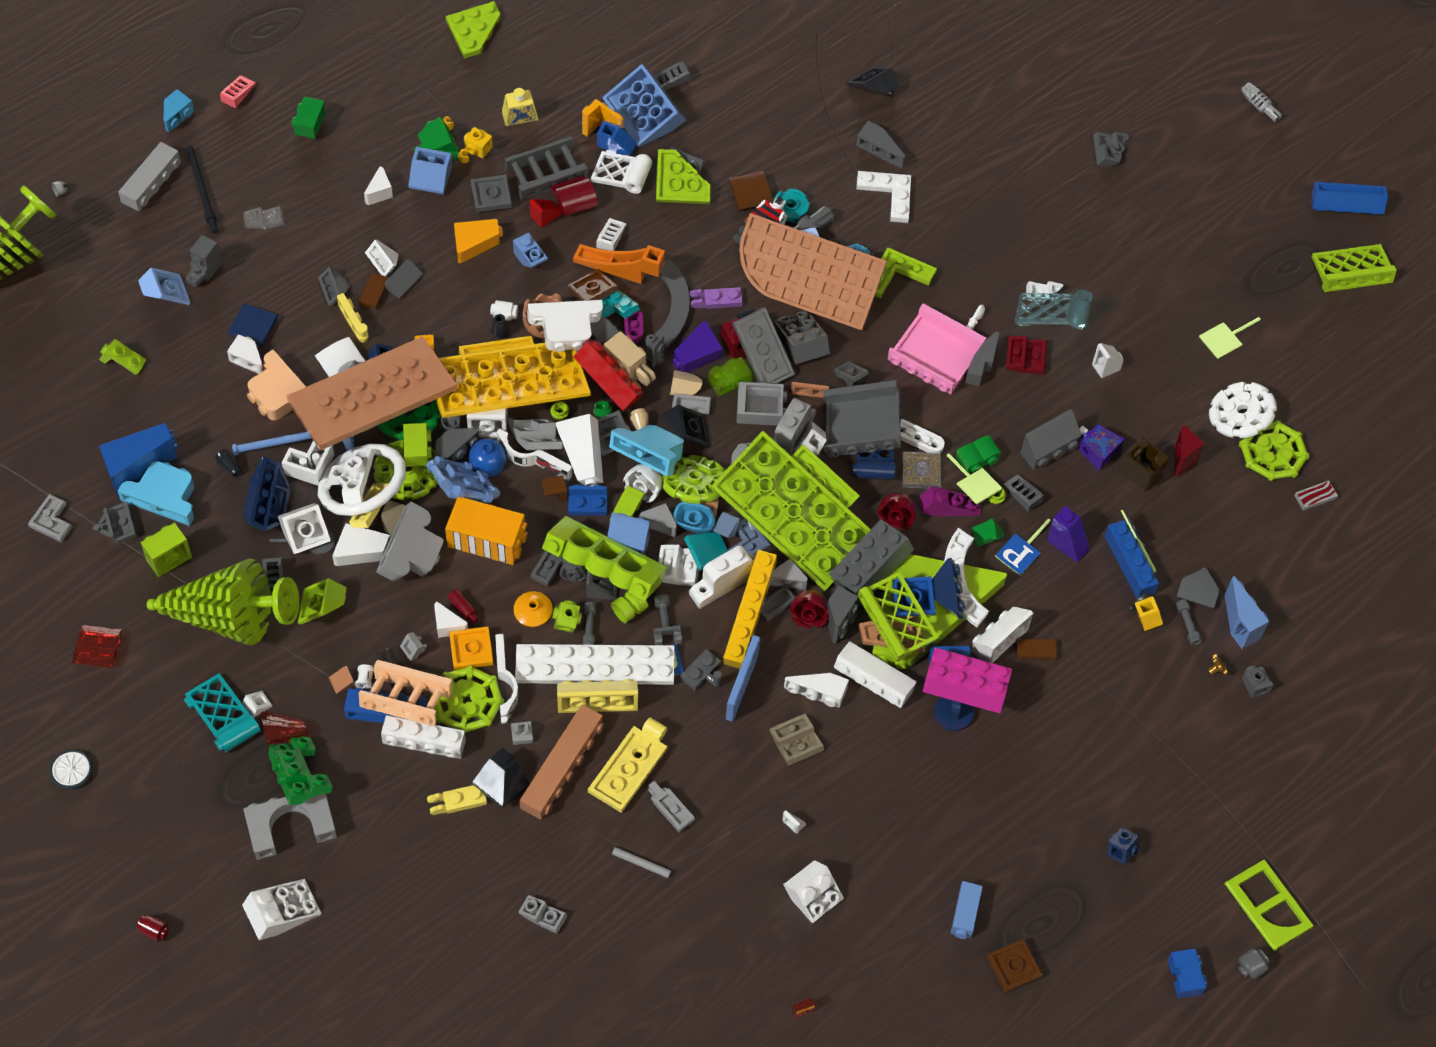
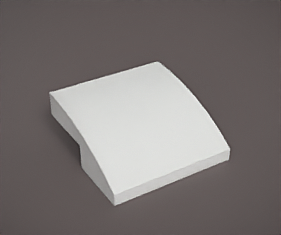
[315,337,365,377]
[658,545,699,586]

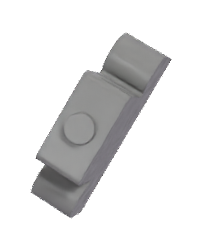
[376,502,444,581]

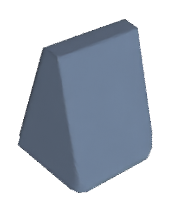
[713,512,740,538]

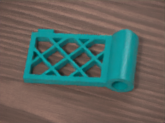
[184,673,261,753]

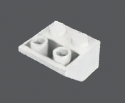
[783,860,844,923]

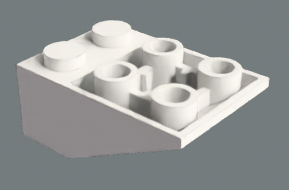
[242,879,321,940]

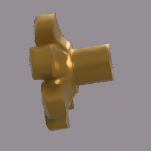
[1208,653,1229,675]

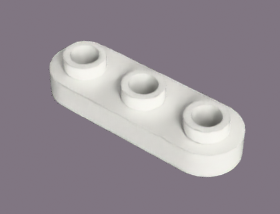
[901,419,944,455]

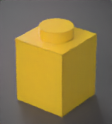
[1135,596,1163,631]

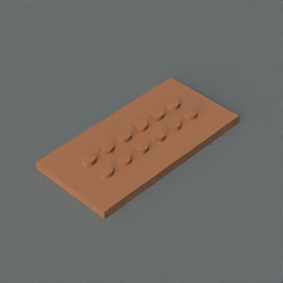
[287,336,458,451]

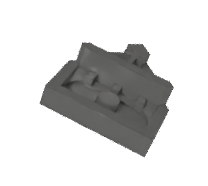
[92,501,138,543]
[1176,567,1219,609]

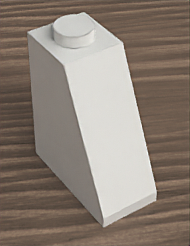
[333,523,390,566]

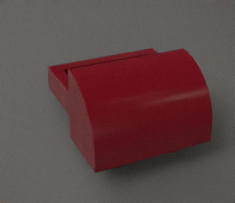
[551,176,598,216]

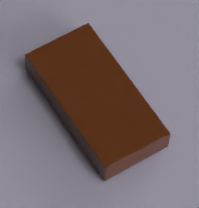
[359,272,389,309]
[1016,639,1057,660]

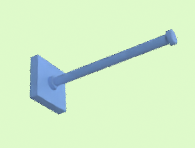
[232,432,355,455]

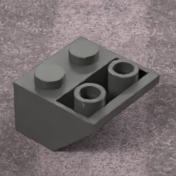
[827,586,859,644]

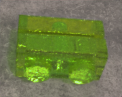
[708,357,752,396]

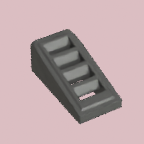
[654,61,690,90]
[1003,474,1044,512]
[262,557,284,595]

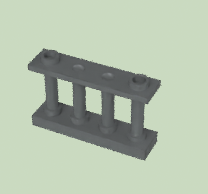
[505,137,588,201]

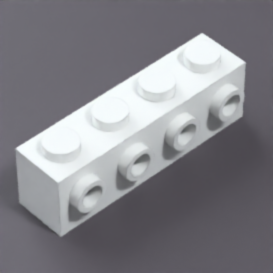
[834,641,916,708]
[381,715,466,759]

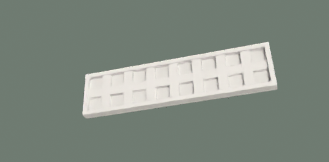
[515,644,674,685]

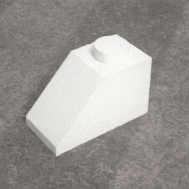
[227,334,263,374]
[1092,343,1123,378]

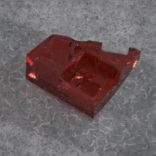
[261,711,308,745]

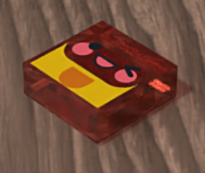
[792,998,816,1018]

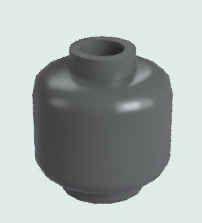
[1238,948,1270,979]

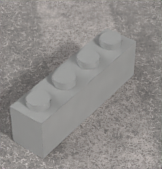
[118,142,181,211]

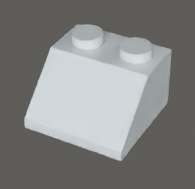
[278,503,331,554]

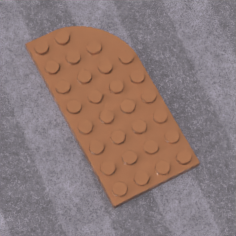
[740,213,887,331]

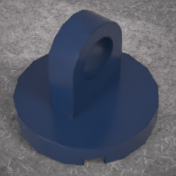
[934,697,974,732]

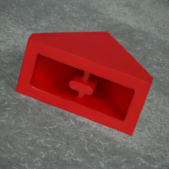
[530,199,562,228]

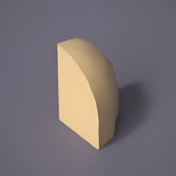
[670,370,702,395]

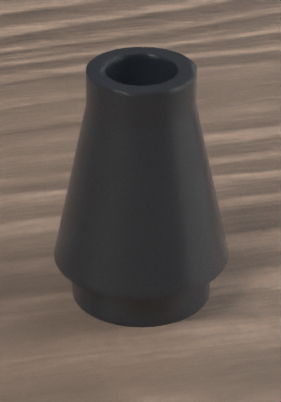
[491,314,510,339]
[215,448,242,477]

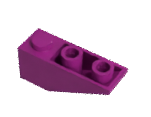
[919,486,981,517]

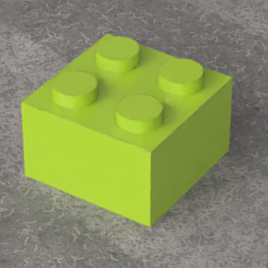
[140,522,192,578]

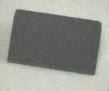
[385,259,423,299]

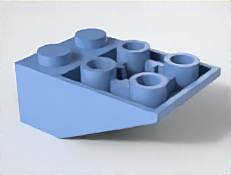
[1224,576,1269,649]

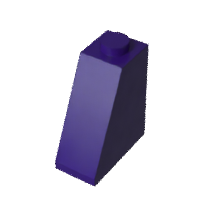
[672,321,722,373]
[1047,506,1089,562]

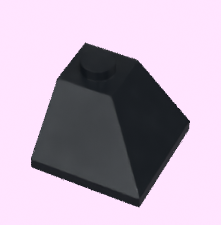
[847,67,899,96]
[662,404,710,448]
[472,748,529,808]

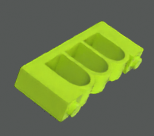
[542,516,668,601]

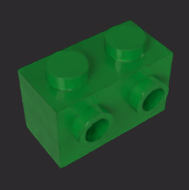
[291,97,326,139]

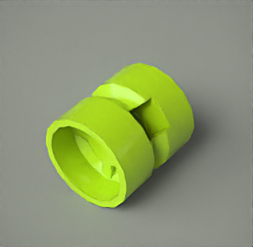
[611,591,648,623]

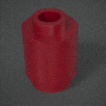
[136,914,170,942]

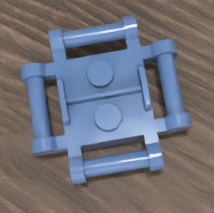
[426,456,500,503]

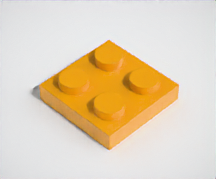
[449,627,493,670]

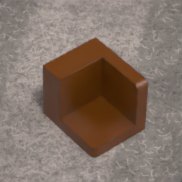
[541,475,567,502]

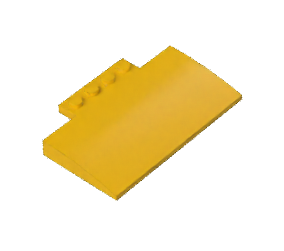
[435,336,590,418]

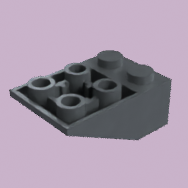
[774,311,830,364]

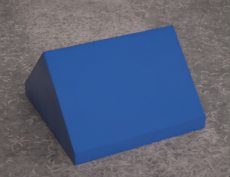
[892,577,935,617]

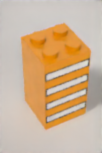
[445,497,528,565]

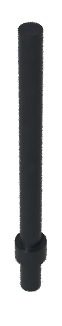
[187,146,219,234]

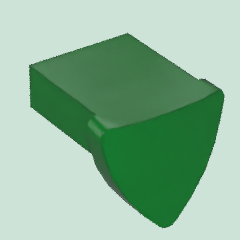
[972,518,1005,547]

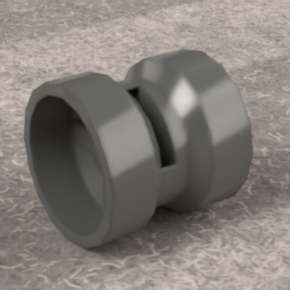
[441,416,461,434]

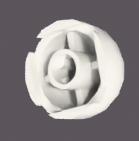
[623,464,662,503]

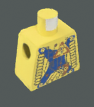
[502,88,538,126]

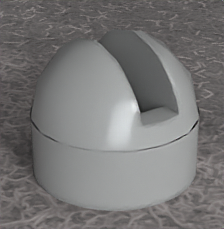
[52,181,67,197]

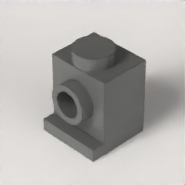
[1242,665,1273,699]

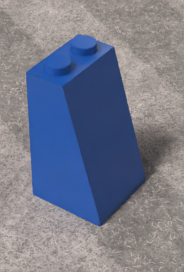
[99,423,178,496]

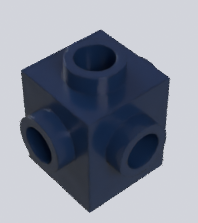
[1107,827,1140,864]

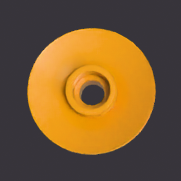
[514,591,553,627]

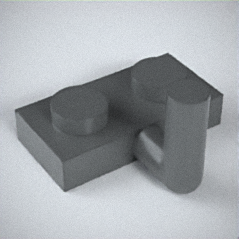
[680,649,722,690]

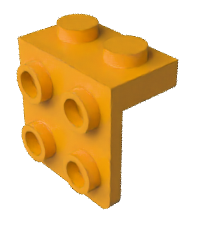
[582,99,623,137]

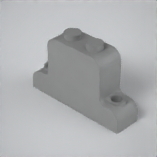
[774,398,816,456]

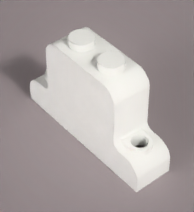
[527,300,603,352]
[689,545,756,609]

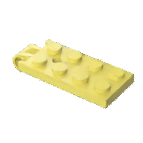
[588,717,668,813]

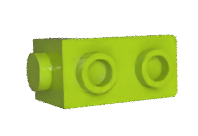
[99,339,146,375]

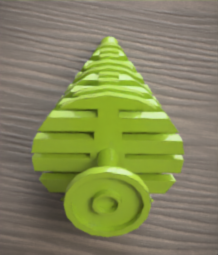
[0,185,57,280]
[147,558,299,646]

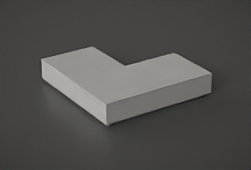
[28,494,72,543]

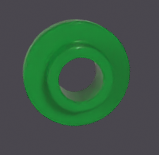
[593,401,612,418]

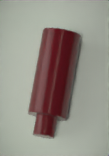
[447,589,479,624]

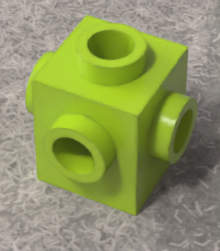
[552,601,582,633]

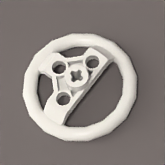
[318,444,406,516]

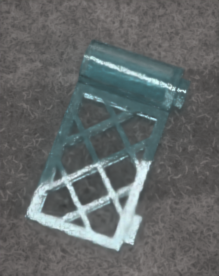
[1015,290,1093,329]

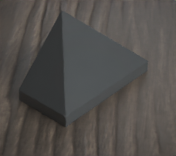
[318,266,351,307]

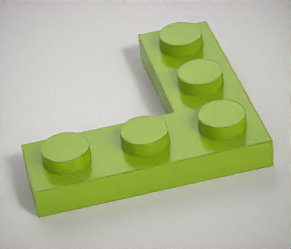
[875,248,937,298]

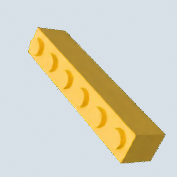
[723,550,777,669]

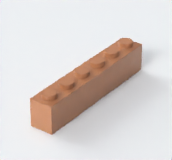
[520,705,604,820]

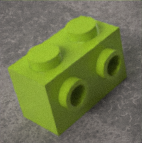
[403,423,432,467]

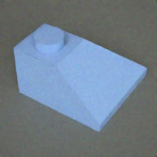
[138,268,191,305]

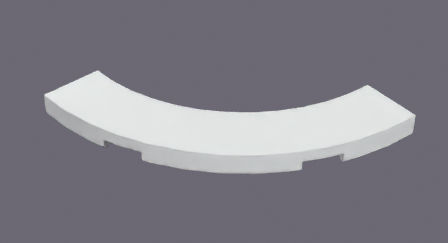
[944,528,989,627]

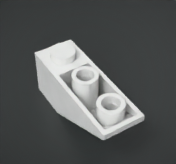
[784,673,849,708]

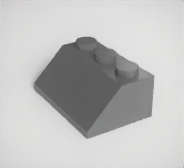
[1020,409,1081,470]

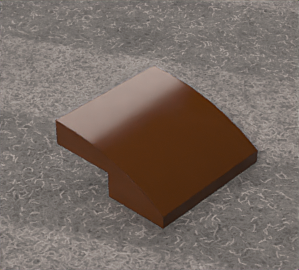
[729,171,773,211]

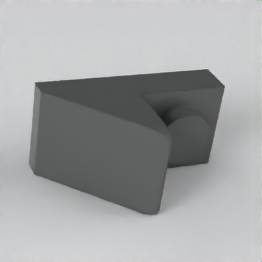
[834,361,869,387]

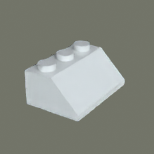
[971,606,1033,663]

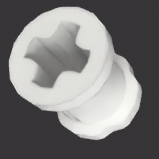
[355,664,375,690]

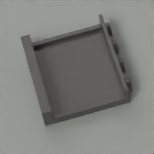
[822,380,901,457]

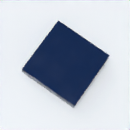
[228,303,278,347]

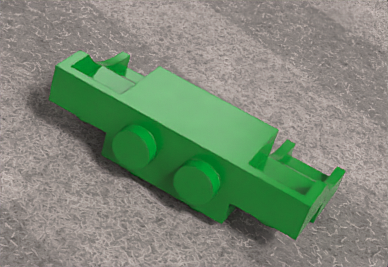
[268,737,332,805]

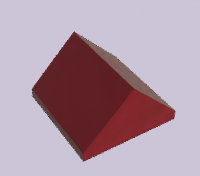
[1174,425,1204,477]

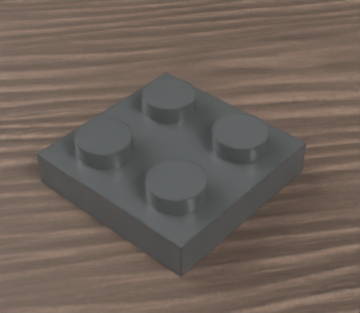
[470,175,512,213]

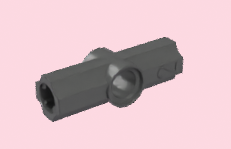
[794,207,834,233]

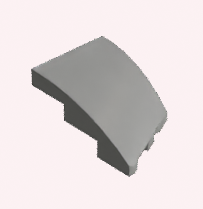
[507,417,563,450]

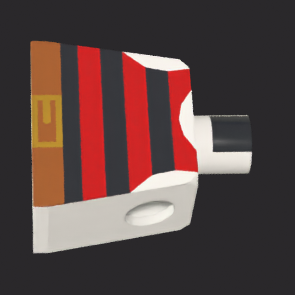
[745,196,788,225]

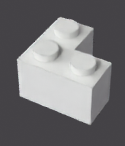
[282,441,334,486]

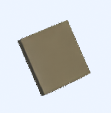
[769,714,824,766]

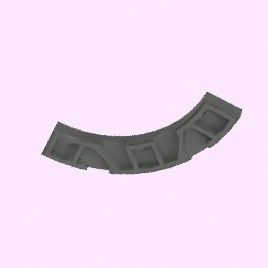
[654,259,690,348]

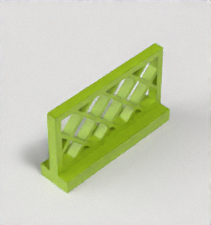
[1312,244,1397,292]
[858,571,939,662]

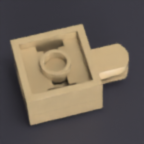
[604,331,656,386]

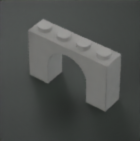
[243,794,337,860]

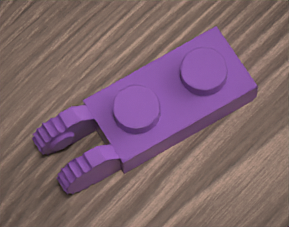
[690,287,742,309]

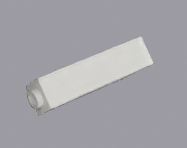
[556,414,603,486]

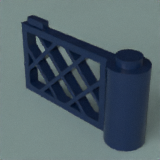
[852,449,895,479]

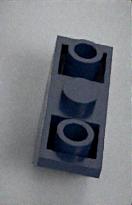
[932,558,965,619]

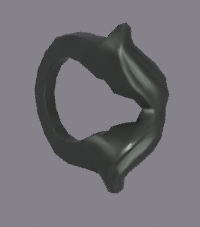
[1128,593,1157,610]

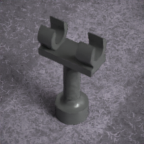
[653,594,682,645]

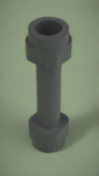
[1176,599,1202,646]
[583,602,596,645]

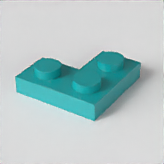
[601,290,640,319]

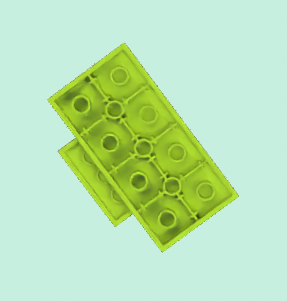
[711,431,871,591]

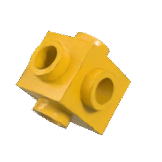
[464,127,493,159]

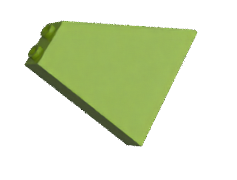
[872,554,1007,669]

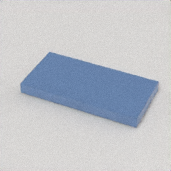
[726,635,760,722]

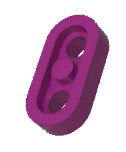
[624,310,643,343]

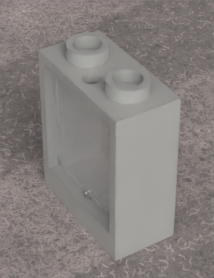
[737,382,787,426]

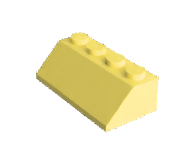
[557,679,638,713]

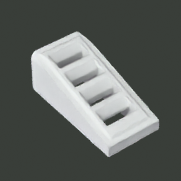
[596,218,626,251]

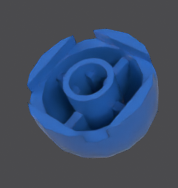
[469,438,507,477]

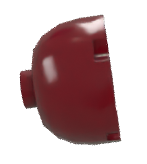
[877,493,916,530]
[790,590,828,629]

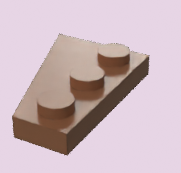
[859,616,925,653]

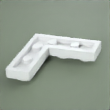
[857,171,911,223]

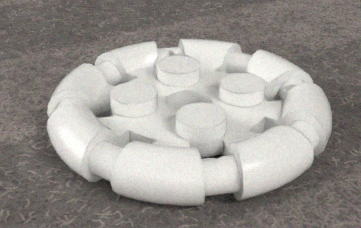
[1209,382,1277,438]

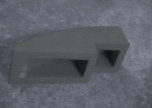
[965,332,999,386]

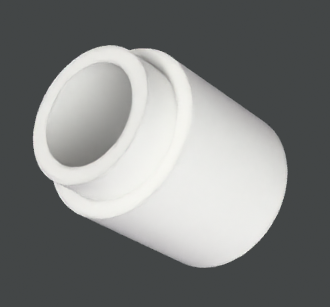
[490,300,518,321]

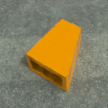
[454,219,503,263]

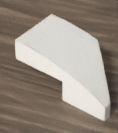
[1026,281,1063,302]

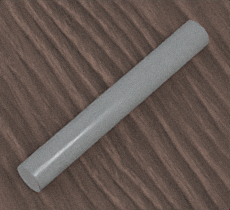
[612,847,671,878]

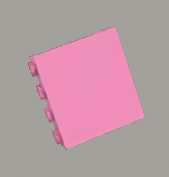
[888,304,986,394]

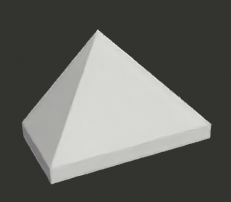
[365,240,399,276]

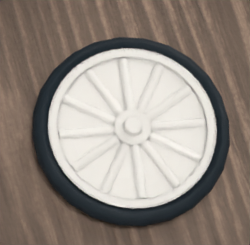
[49,749,93,789]

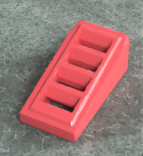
[220,75,256,108]

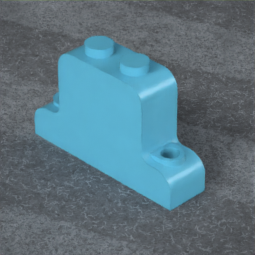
[609,425,684,477]
[118,461,194,526]

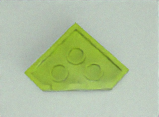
[446,1,500,59]
[656,149,710,204]

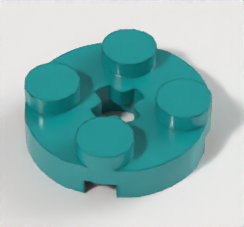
[773,189,809,223]

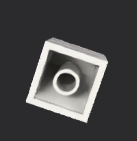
[467,408,508,438]

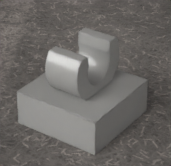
[400,632,427,661]
[511,721,533,745]

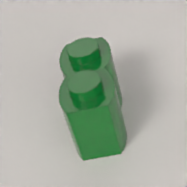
[956,435,1001,474]

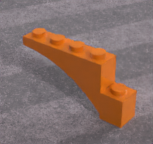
[573,244,665,284]

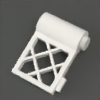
[591,150,652,194]

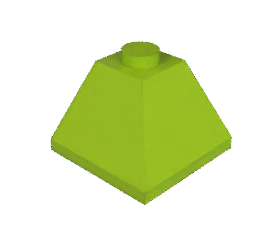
[298,578,347,625]

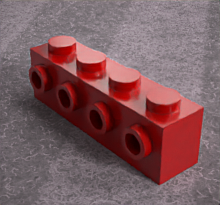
[573,340,644,411]

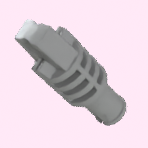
[1241,82,1282,123]

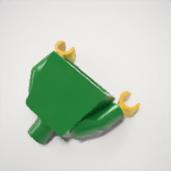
[413,116,469,163]

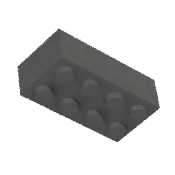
[829,519,914,605]

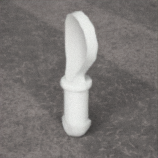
[966,305,985,330]

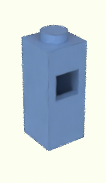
[950,881,982,939]

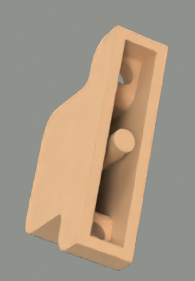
[247,350,306,421]

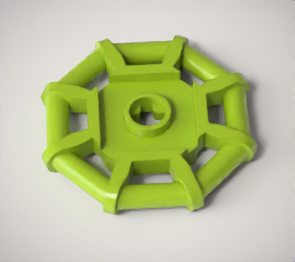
[1239,420,1309,481]
[429,665,504,732]

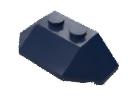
[243,456,291,531]

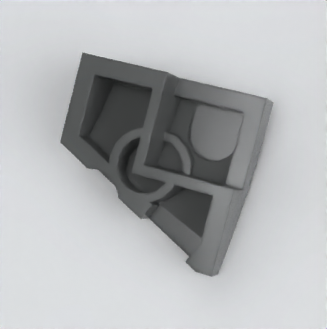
[1093,131,1129,166]

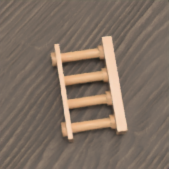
[359,660,452,727]

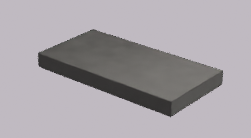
[732,307,795,384]

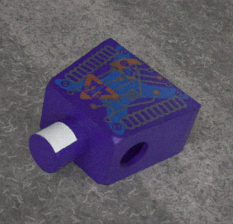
[1079,425,1124,470]

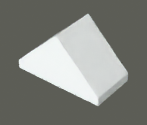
[364,167,393,205]
[434,602,468,638]

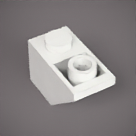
[793,421,827,455]

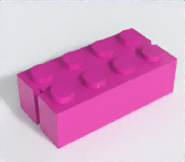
[923,648,1012,713]

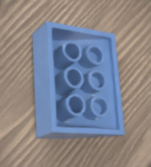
[602,64,686,147]

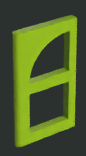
[1225,860,1313,951]

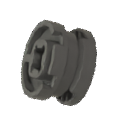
[560,558,587,582]

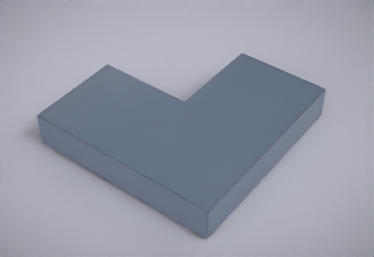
[728,519,771,556]

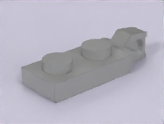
[648,781,695,832]

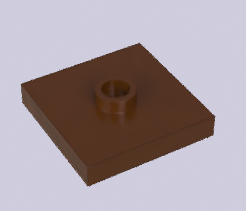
[568,269,618,301]
[986,939,1043,993]

